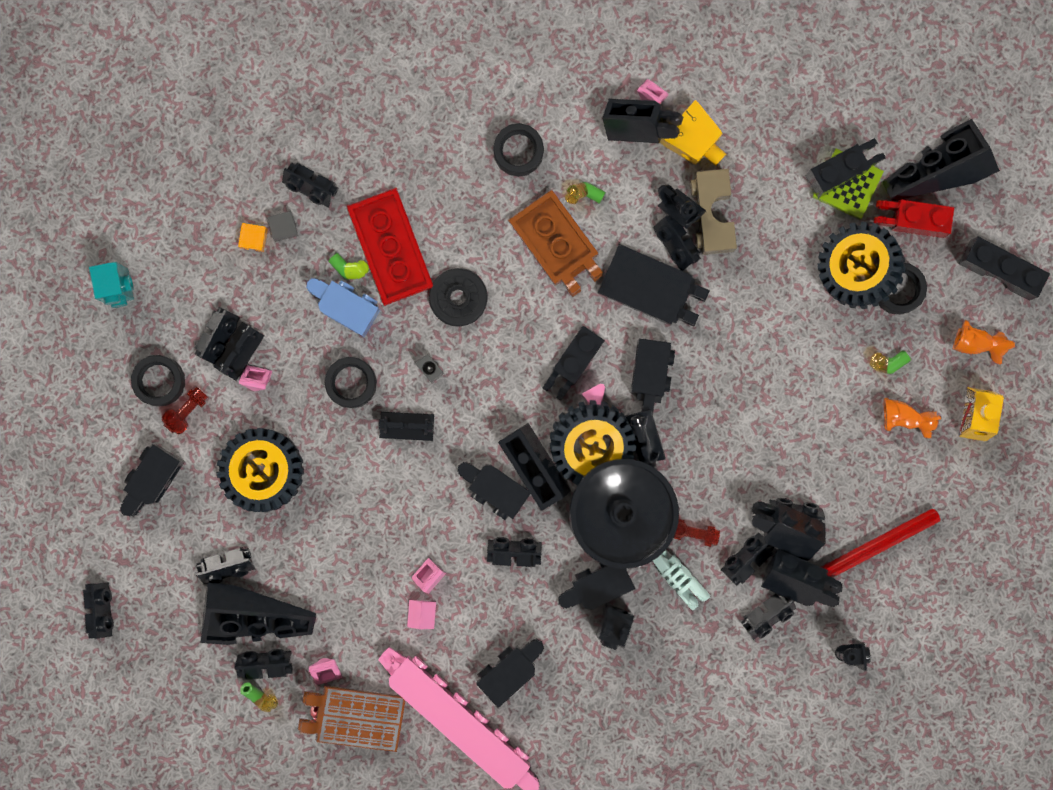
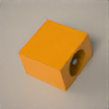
[238,223,268,252]

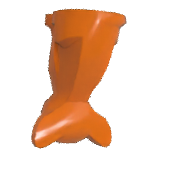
[953,320,1015,365]
[883,398,941,438]

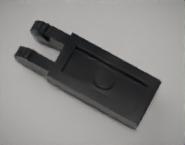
[542,326,605,401]

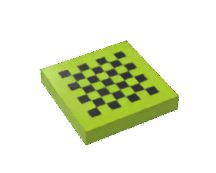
[812,148,884,220]

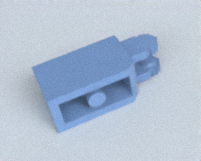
[306,278,380,337]

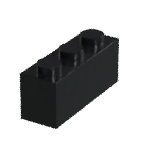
[498,423,571,511]

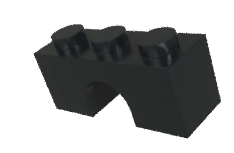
[958,236,1050,301]

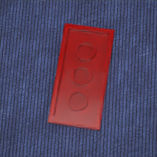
[346,188,433,306]

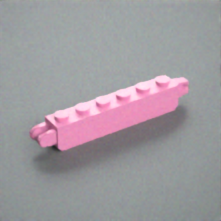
[378,647,540,790]

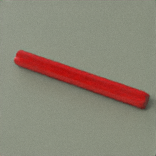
[821,509,941,578]

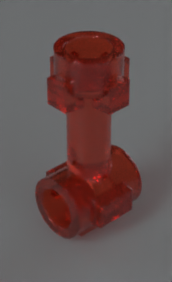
[162,387,208,435]
[673,519,720,547]

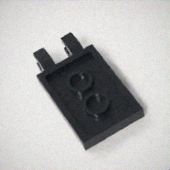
[598,244,710,327]

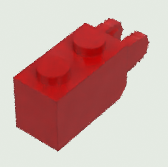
[874,200,955,238]

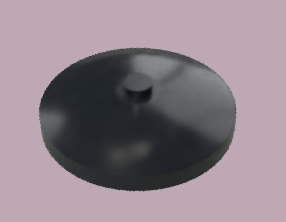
[569,459,679,569]

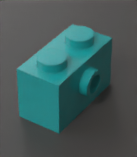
[89,262,134,308]

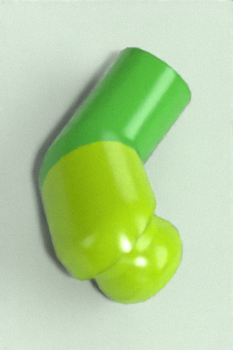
[328,253,369,279]

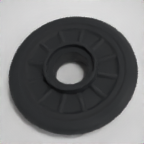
[429,268,488,327]

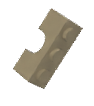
[690,169,737,255]

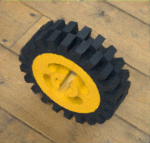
[817,222,906,309]
[550,400,636,485]
[217,428,304,512]

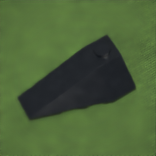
[882,119,999,201]
[200,583,316,645]

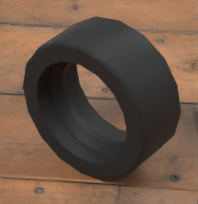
[493,123,544,177]
[878,263,927,315]
[131,355,185,406]
[324,357,377,408]

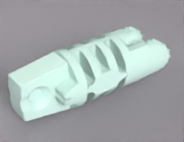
[653,550,710,610]

